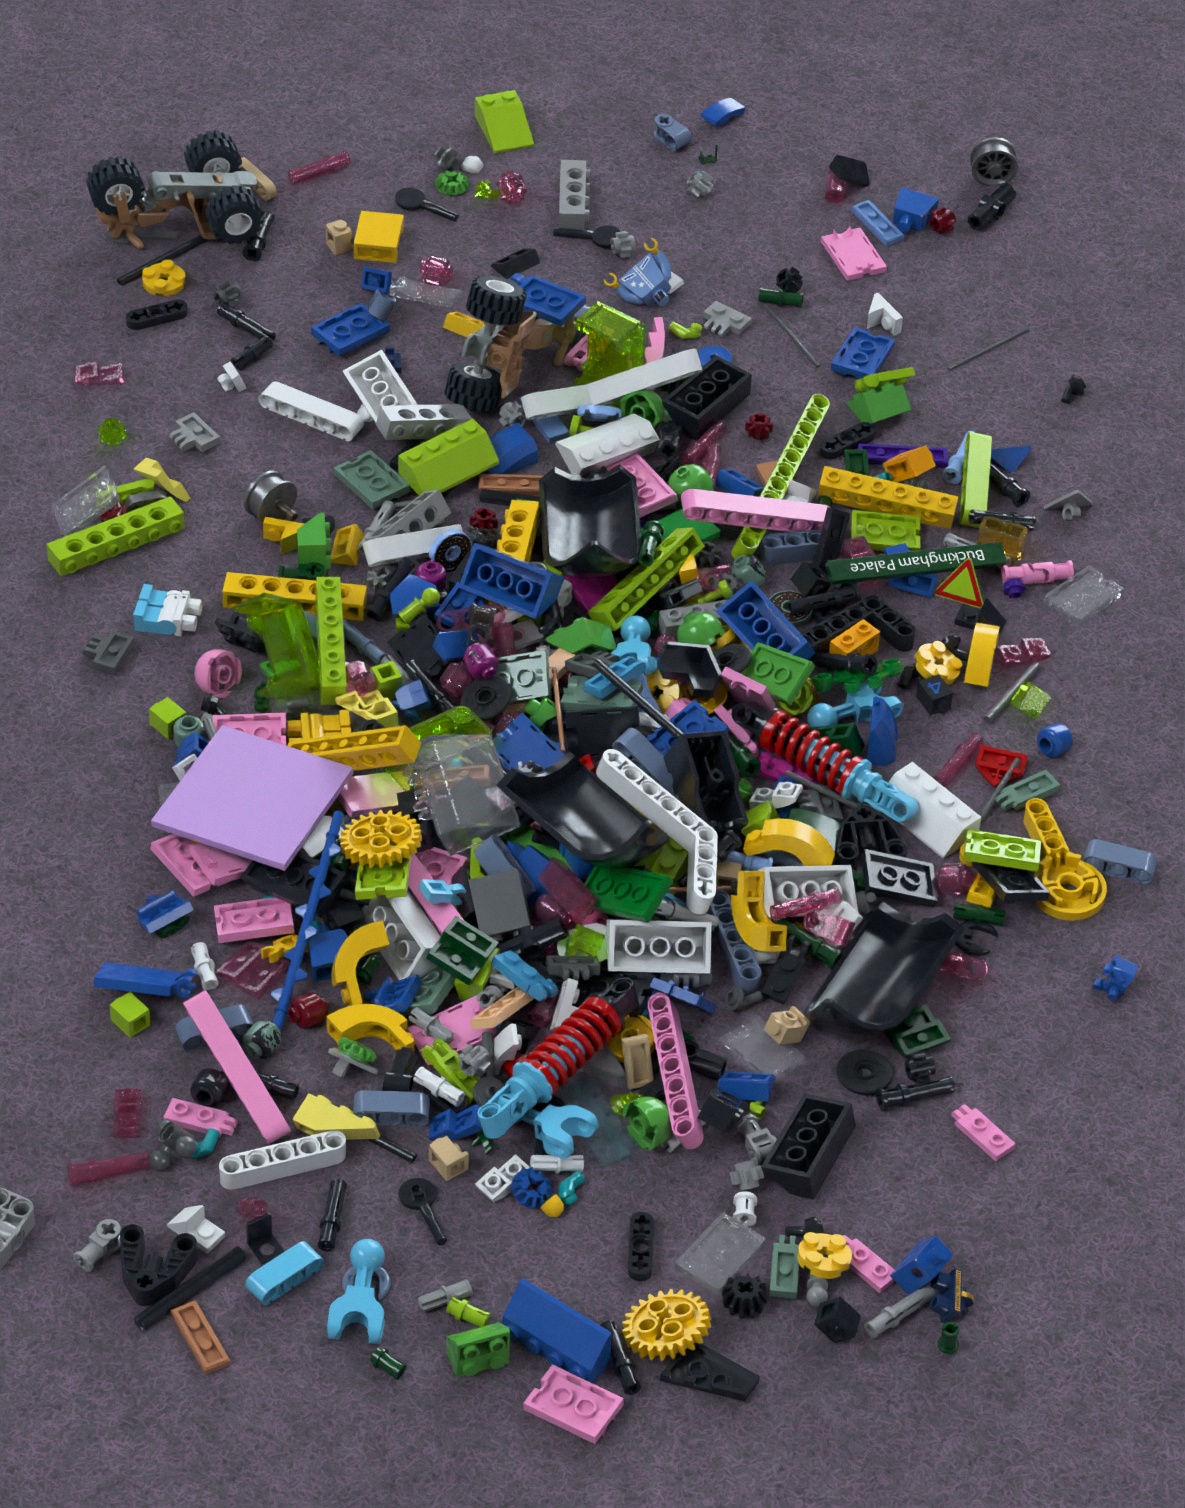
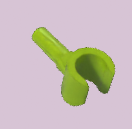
[748,1101,766,1122]

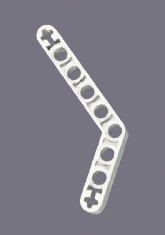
[521,349,703,420]
[596,749,718,915]

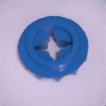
[511,1167,554,1209]

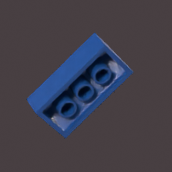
[459,543,565,619]
[716,580,815,660]
[502,1278,612,1383]

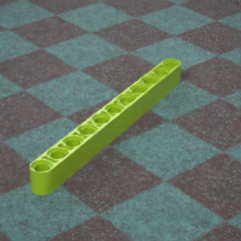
[731,394,830,559]

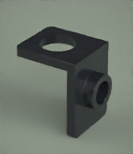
[246,1212,285,1264]

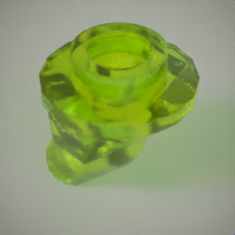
[474,179,505,198]
[610,1092,643,1116]

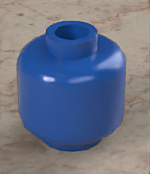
[1037,723,1073,758]

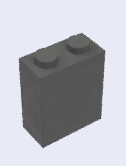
[468,868,532,944]

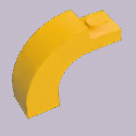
[964,622,1000,687]
[743,819,835,866]
[731,871,787,952]
[332,920,389,1006]
[326,1004,415,1051]

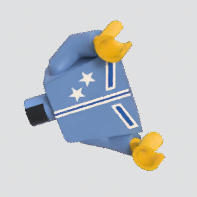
[603,238,671,307]

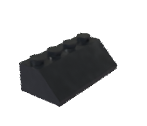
[662,355,752,440]
[761,1093,856,1199]

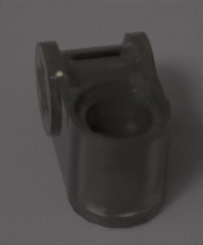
[466,602,496,647]

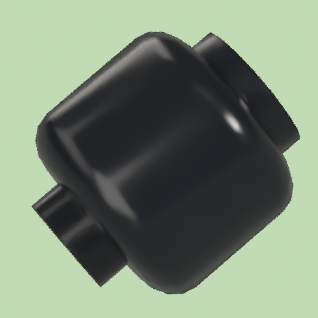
[190,1068,228,1107]

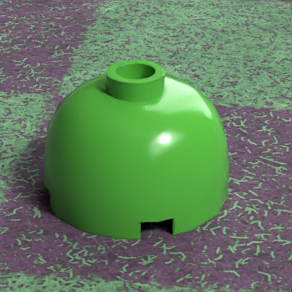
[620,389,664,429]
[668,464,714,509]
[677,611,726,645]
[623,1097,672,1151]

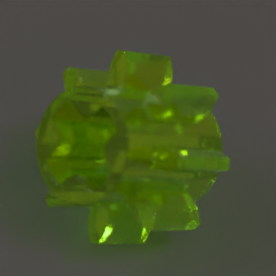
[98,418,126,445]

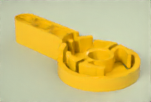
[1023,798,1107,921]

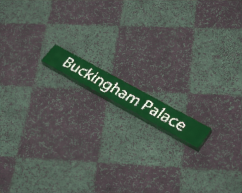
[825,542,1007,585]

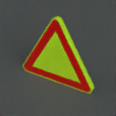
[934,558,983,608]

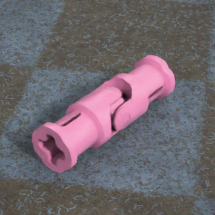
[1001,560,1074,585]

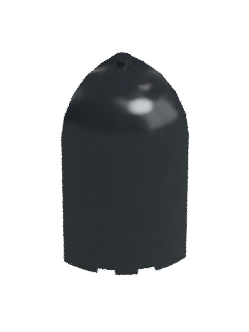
[539,464,642,578]
[496,752,671,867]
[804,902,965,1038]

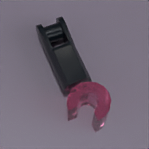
[659,568,723,610]

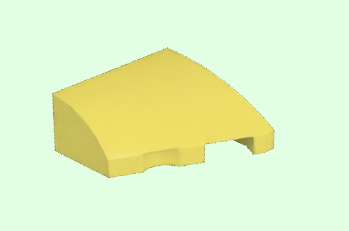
[134,458,191,502]
[335,689,399,728]

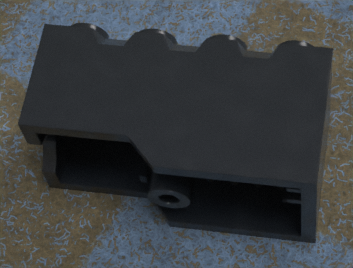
[663,730,749,841]

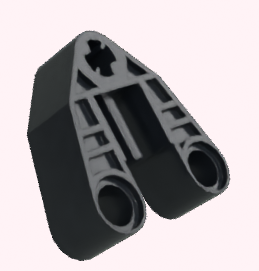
[835,805,908,871]
[120,1224,198,1306]

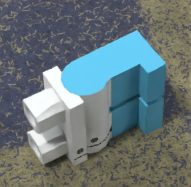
[133,584,202,636]

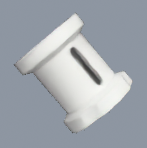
[732,1191,757,1227]

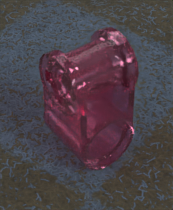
[804,910,855,947]

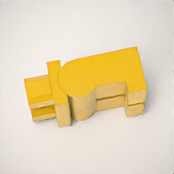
[287,710,351,743]

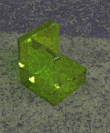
[1010,680,1051,720]
[564,923,605,958]

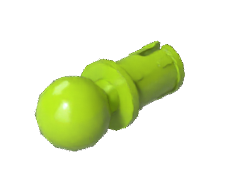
[398,588,440,624]

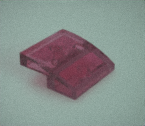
[216,940,290,999]

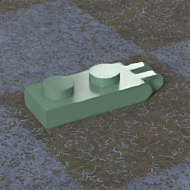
[995,770,1060,811]
[769,1234,799,1299]

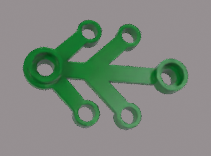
[813,659,904,693]

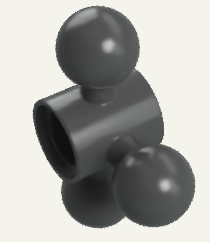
[150,1119,197,1171]

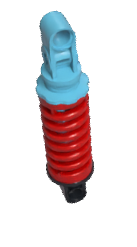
[731,701,919,822]
[477,978,639,1139]

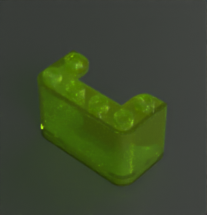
[573,301,647,408]

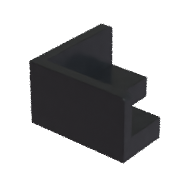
[657,641,722,698]

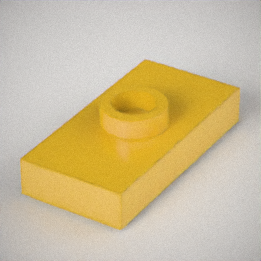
[966,873,997,908]

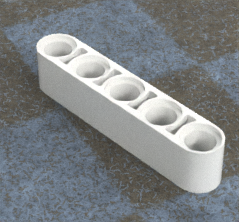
[258,381,364,442]
[362,524,463,567]
[219,1130,346,1190]

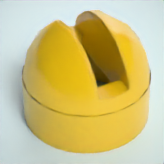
[540,1194,564,1218]

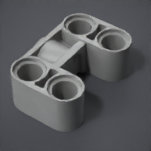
[0,1188,35,1269]

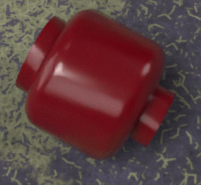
[288,992,328,1029]

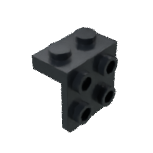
[214,610,268,653]

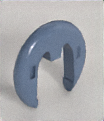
[342,1267,391,1301]

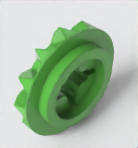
[435,170,469,195]
[337,1037,377,1064]

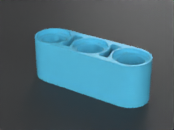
[245,1241,324,1305]

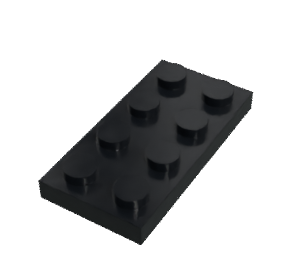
[241,852,349,918]

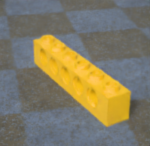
[817,466,958,529]
[485,500,540,611]
[222,572,367,621]
[288,725,422,771]

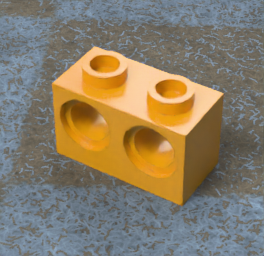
[882,445,936,482]
[829,619,880,656]

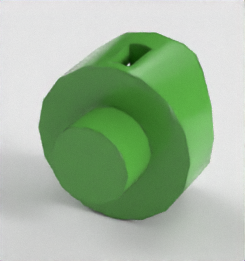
[524,697,557,732]

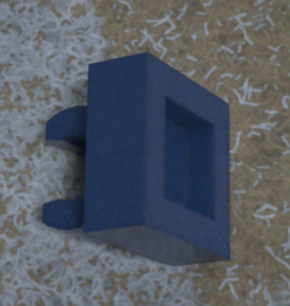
[384,347,401,373]

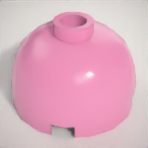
[194,649,242,698]

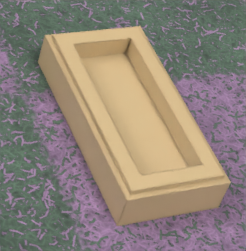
[621,1034,654,1090]

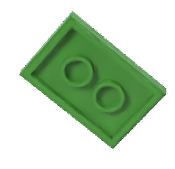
[740,642,815,706]

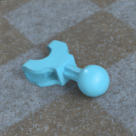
[611,615,657,675]
[807,679,903,728]
[503,1097,598,1159]
[327,1239,385,1344]

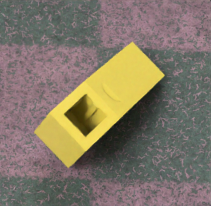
[293,1093,380,1140]

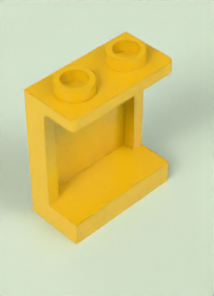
[354,211,404,263]

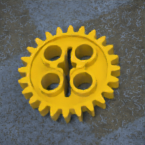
[340,810,422,868]
[622,1289,711,1361]

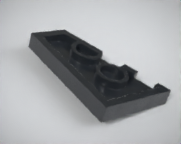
[660,1343,760,1401]

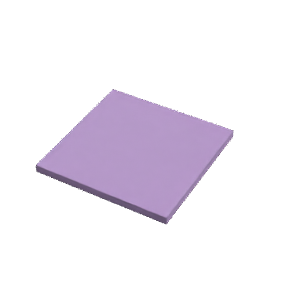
[151,725,354,871]

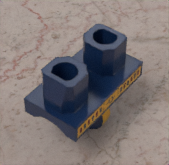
[930,1268,974,1323]

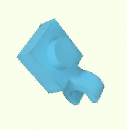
[419,879,466,905]

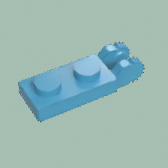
[583,656,646,699]
[491,950,558,1002]

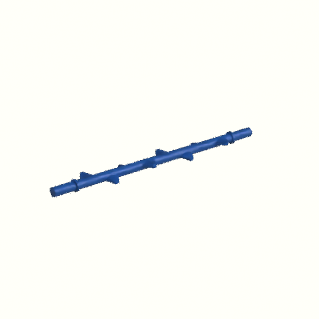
[271,811,344,1032]

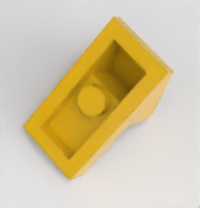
[263,517,304,555]

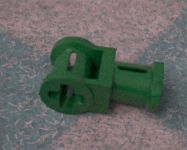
[278,562,324,581]

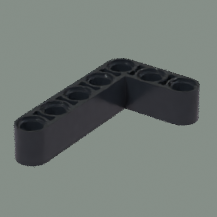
[801,595,916,662]

